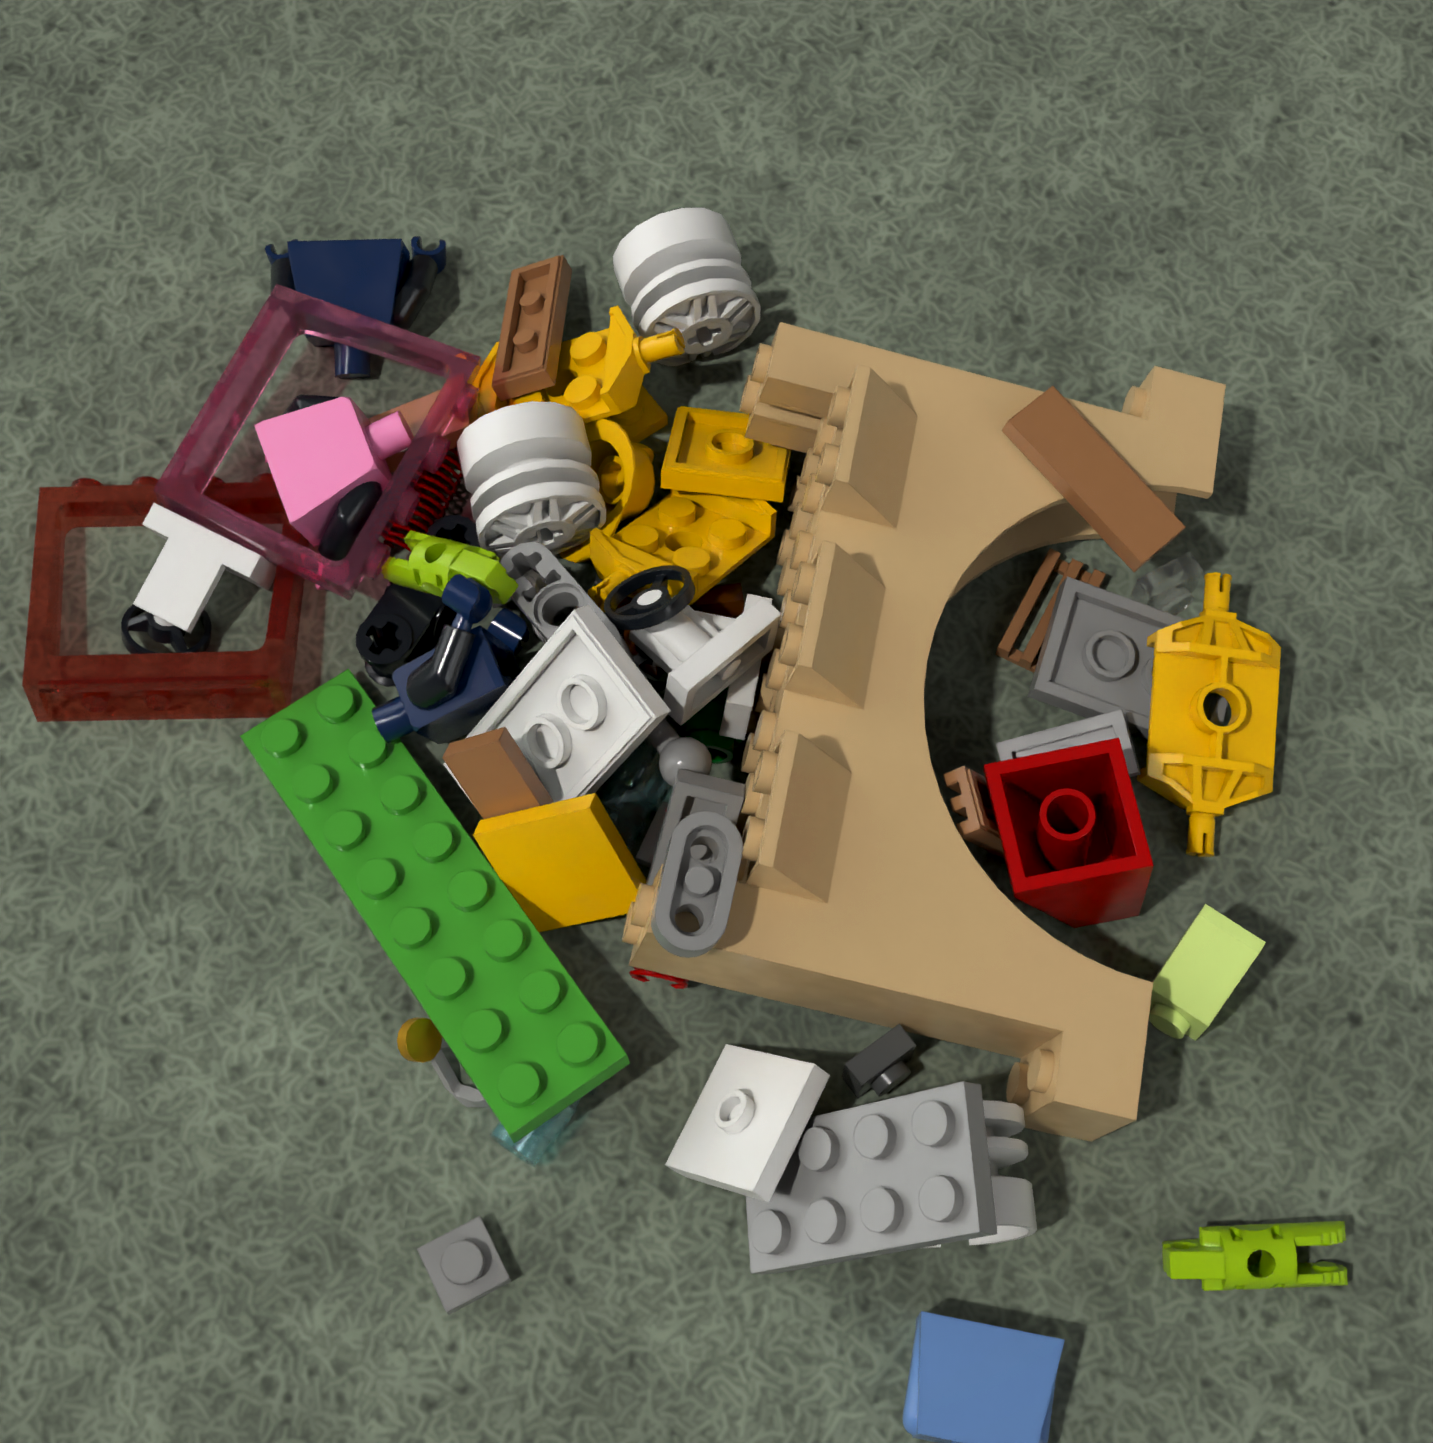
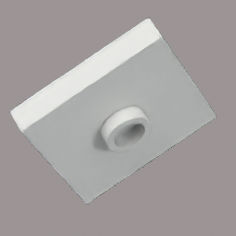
[665,1044,830,1203]

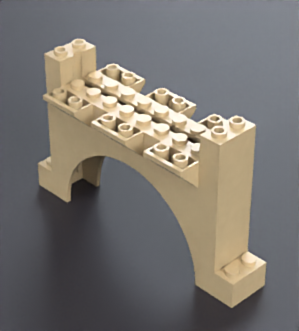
[622,322,1226,1142]

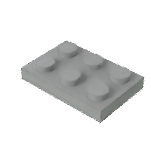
[1027,576,1228,740]

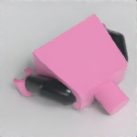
[254,394,415,590]

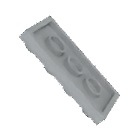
[746,1081,997,1275]

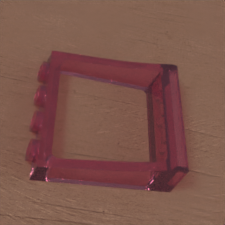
[153,284,481,601]

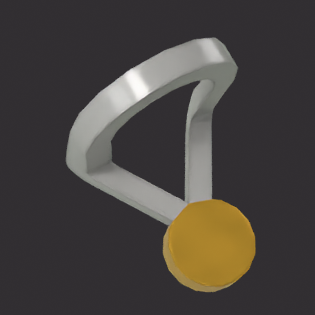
[397,1017,488,1108]

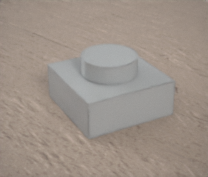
[417,1216,512,1315]

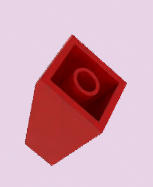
[983,738,1154,928]

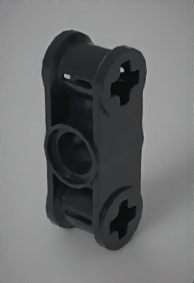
[356,515,480,687]

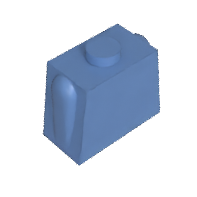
[902,1311,1065,1443]

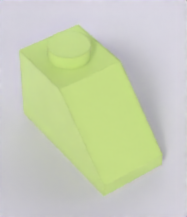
[1149,904,1266,1041]

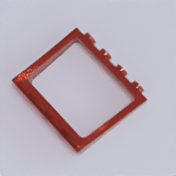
[22,473,309,722]

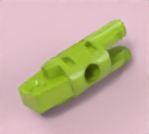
[381,530,518,605]
[1162,1221,1348,1291]

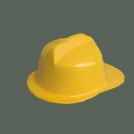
[559,418,655,563]

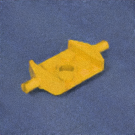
[472,305,685,423]
[587,489,777,612]
[1137,572,1281,857]

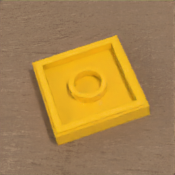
[660,406,792,502]
[473,793,647,932]

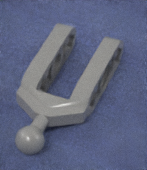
[500,542,712,786]

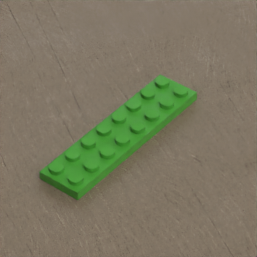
[240,669,630,1144]

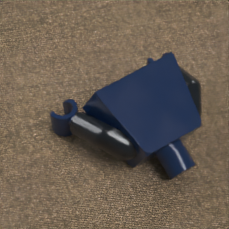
[265,236,446,379]
[372,574,529,744]

